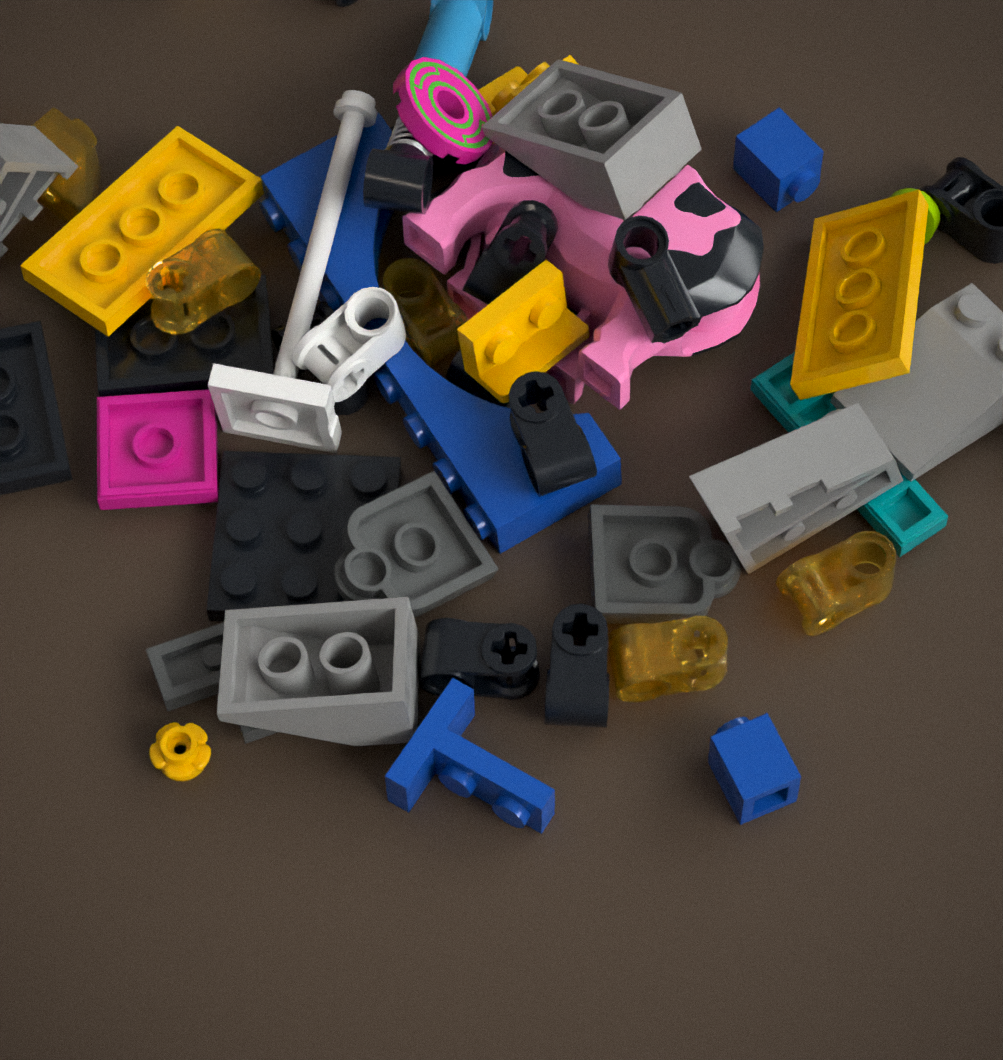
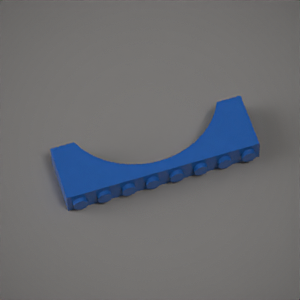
[259,112,622,554]

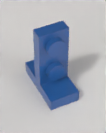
[385,678,555,834]

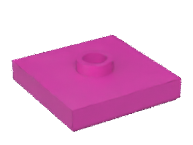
[97,390,219,510]

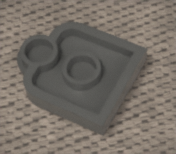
[332,471,499,618]
[587,504,741,625]

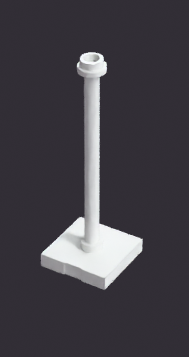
[208,90,377,454]

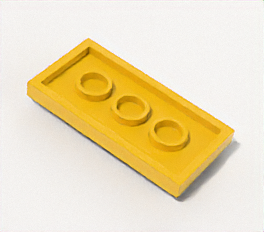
[20,126,264,337]
[790,189,929,400]

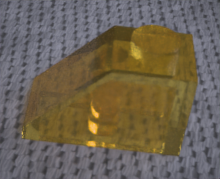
[31,107,100,223]

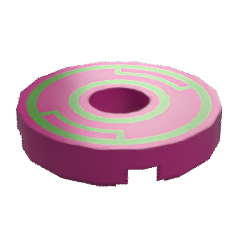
[393,57,493,165]

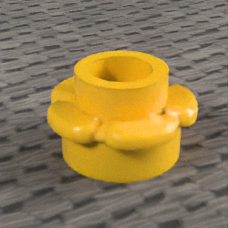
[149,722,211,781]

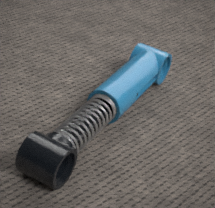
[363,0,493,215]

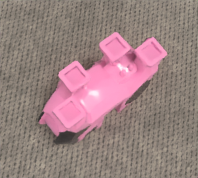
[402,143,764,410]

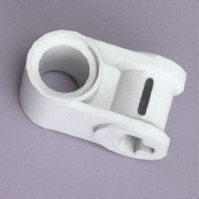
[292,287,406,402]

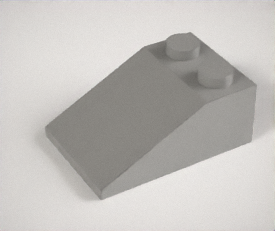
[482,59,702,220]
[830,283,1003,482]
[217,597,420,746]

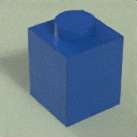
[733,107,824,212]
[708,713,801,825]

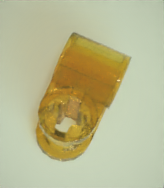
[146,228,261,335]
[383,258,469,370]
[775,531,896,636]
[608,616,728,702]

